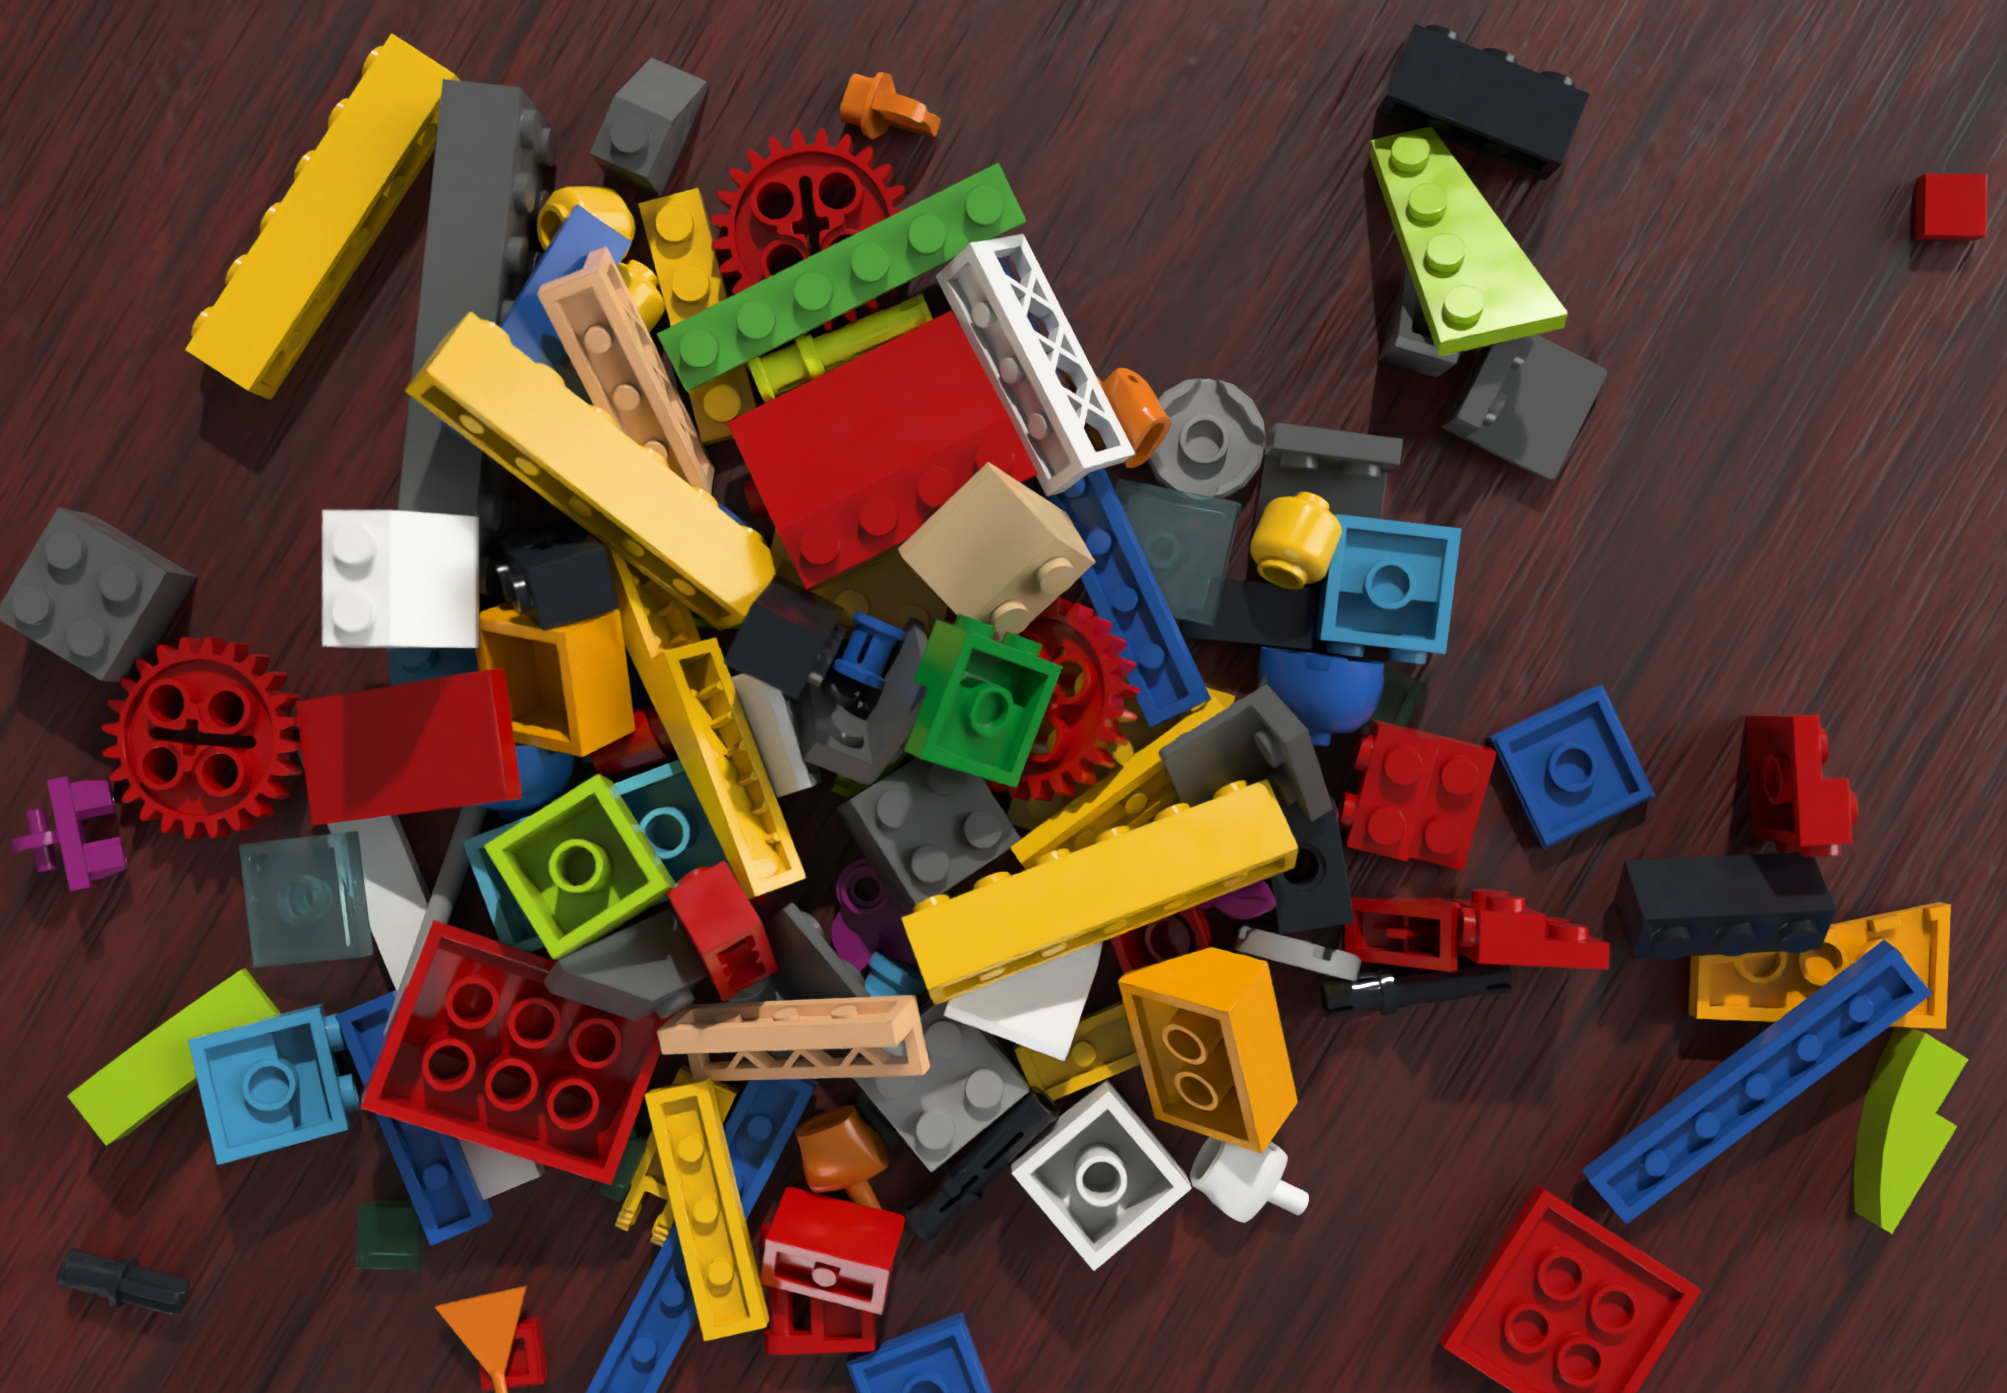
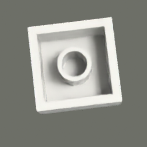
[1011,1079,1192,1271]

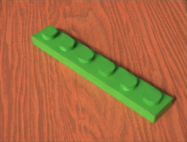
[657,162,1026,392]

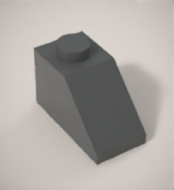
[590,57,709,197]
[543,908,708,1021]

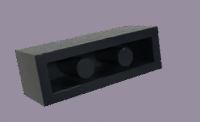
[1376,24,1590,180]
[724,575,848,699]
[1614,852,1836,960]

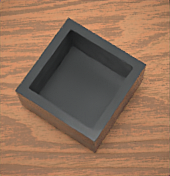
[0,507,197,682]
[836,757,1021,914]

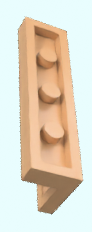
[537,246,715,495]
[657,995,930,1081]

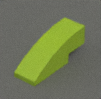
[67,968,281,1146]
[1853,1027,1969,1234]

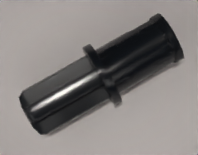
[57,1248,190,1315]

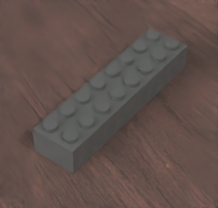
[397,79,556,609]

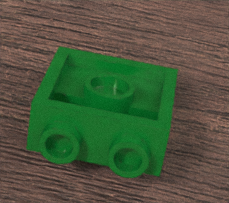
[904,614,1062,788]

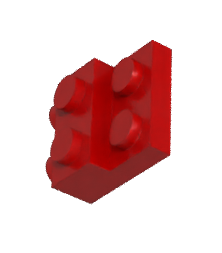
[1745,714,1858,857]
[1336,719,1497,871]
[1446,889,1610,969]

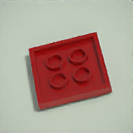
[1438,1184,1702,1393]

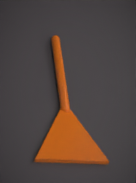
[435,1285,527,1393]

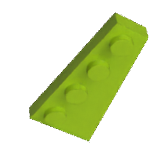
[1370,126,1568,357]

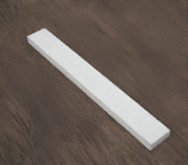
[297,740,545,1200]

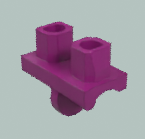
[10,776,128,891]

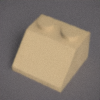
[898,462,1096,643]

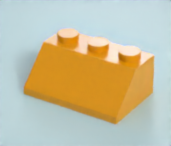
[1118,947,1298,1154]

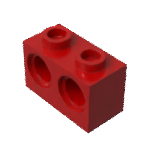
[666,860,779,1002]

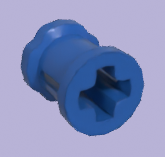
[831,610,907,690]

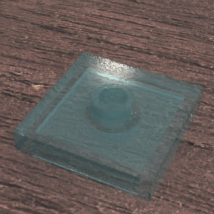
[1116,479,1242,627]
[239,831,373,967]

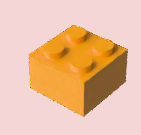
[475,600,635,757]

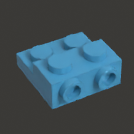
[1315,514,1461,664]
[188,1003,360,1165]

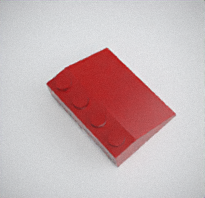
[727,310,1038,592]
[361,919,674,1185]

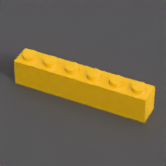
[185,33,460,400]
[405,312,783,631]
[902,779,1298,1006]

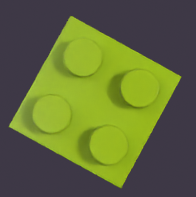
[484,774,677,959]

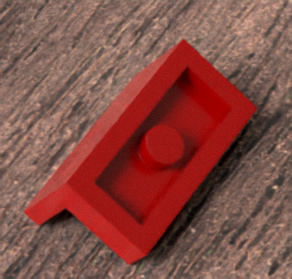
[760,1187,905,1315]

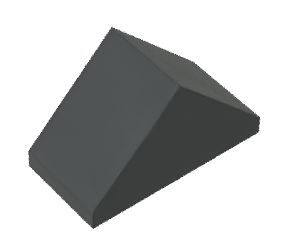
[1378,268,1461,378]

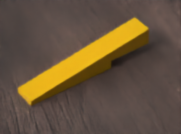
[600,542,806,900]

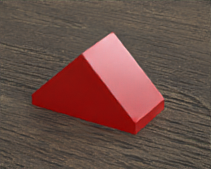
[1344,897,1458,972]

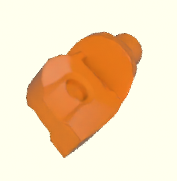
[839,72,941,139]

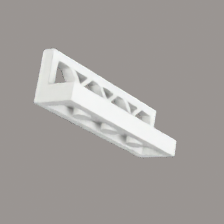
[936,234,1135,497]

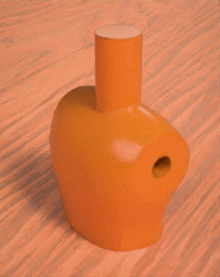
[1065,367,1171,468]
[795,1105,889,1210]

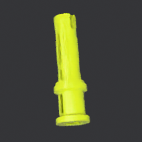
[748,293,933,403]

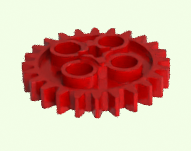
[711,128,907,335]
[982,597,1140,802]
[102,636,303,839]

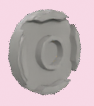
[1145,378,1265,503]
[1233,926,1362,982]

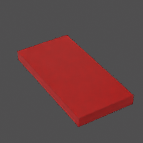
[295,668,522,826]

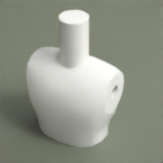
[1190,1137,1309,1223]

